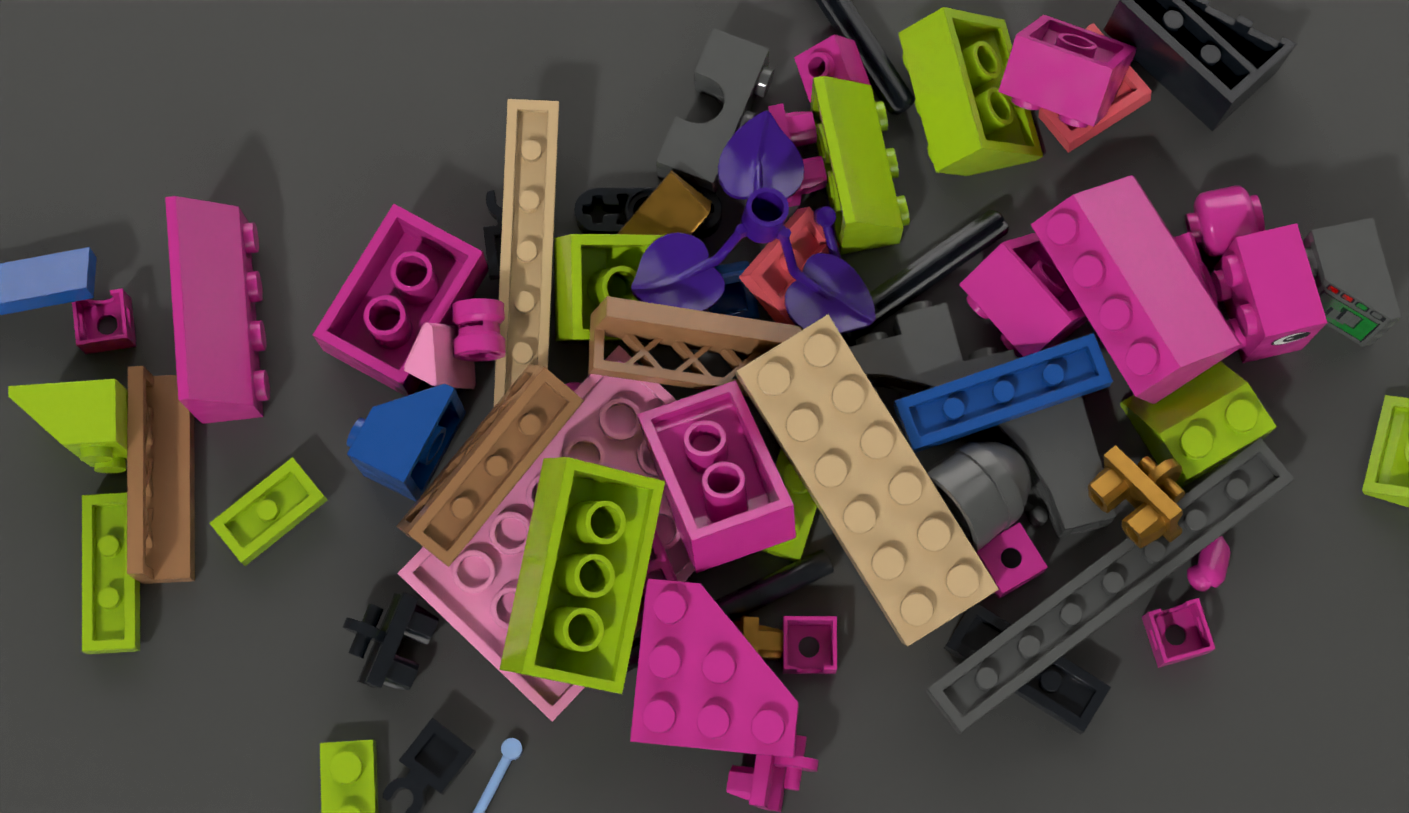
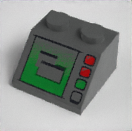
[1303,218,1402,347]

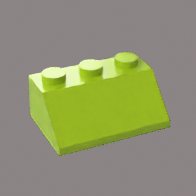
[898,7,1043,176]
[810,76,910,255]

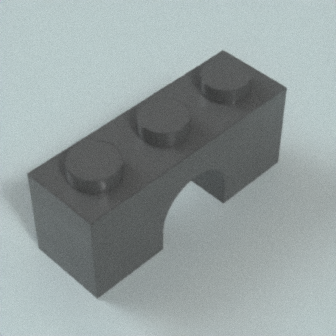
[656,28,775,194]

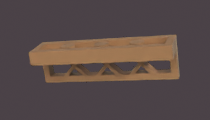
[588,296,803,396]
[396,364,584,567]
[127,366,195,584]

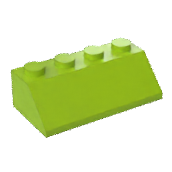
[499,457,665,694]

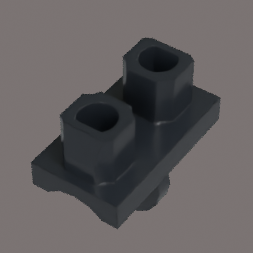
[343,592,439,690]

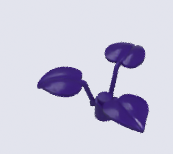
[631,110,876,334]

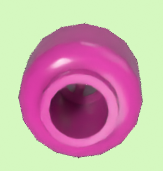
[1185,185,1265,258]

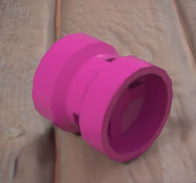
[452,298,506,362]

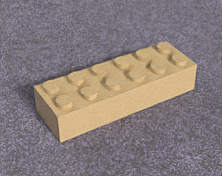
[735,315,999,647]

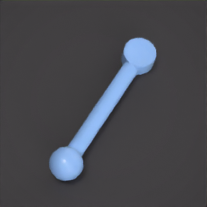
[473,738,523,813]

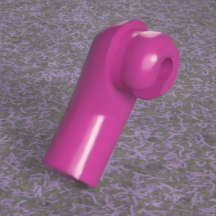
[1187,535,1231,592]

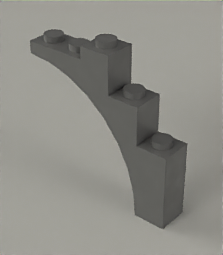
[849,301,1117,538]

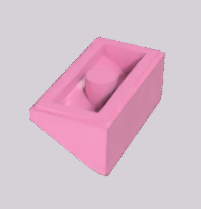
[404,322,476,389]

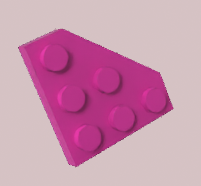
[630,579,799,758]

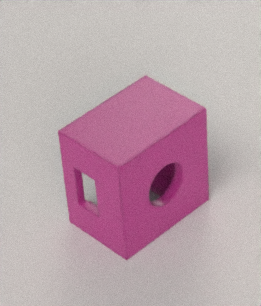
[72,288,137,354]
[976,522,1048,599]
[1142,598,1216,668]
[783,616,837,674]

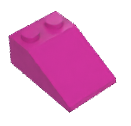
[637,380,796,573]

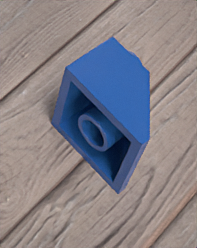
[346,384,466,502]

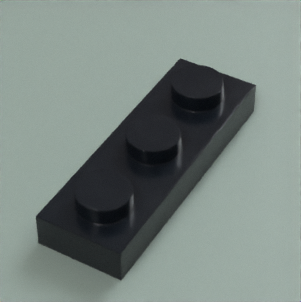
[944,603,1111,735]

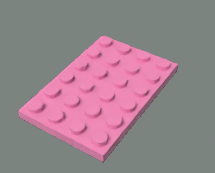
[397,345,695,722]

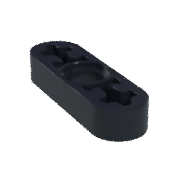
[574,187,722,239]

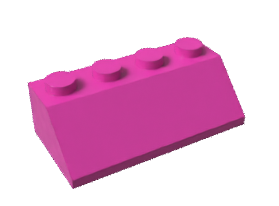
[1030,175,1243,404]
[165,196,270,424]

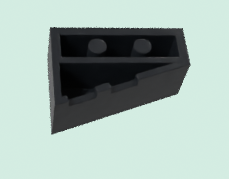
[1103,0,1297,132]

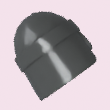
[926,442,1031,552]

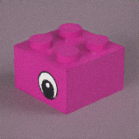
[1211,223,1328,363]

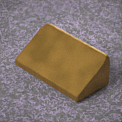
[618,170,711,235]

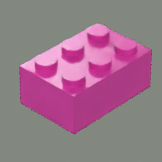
[313,204,488,396]

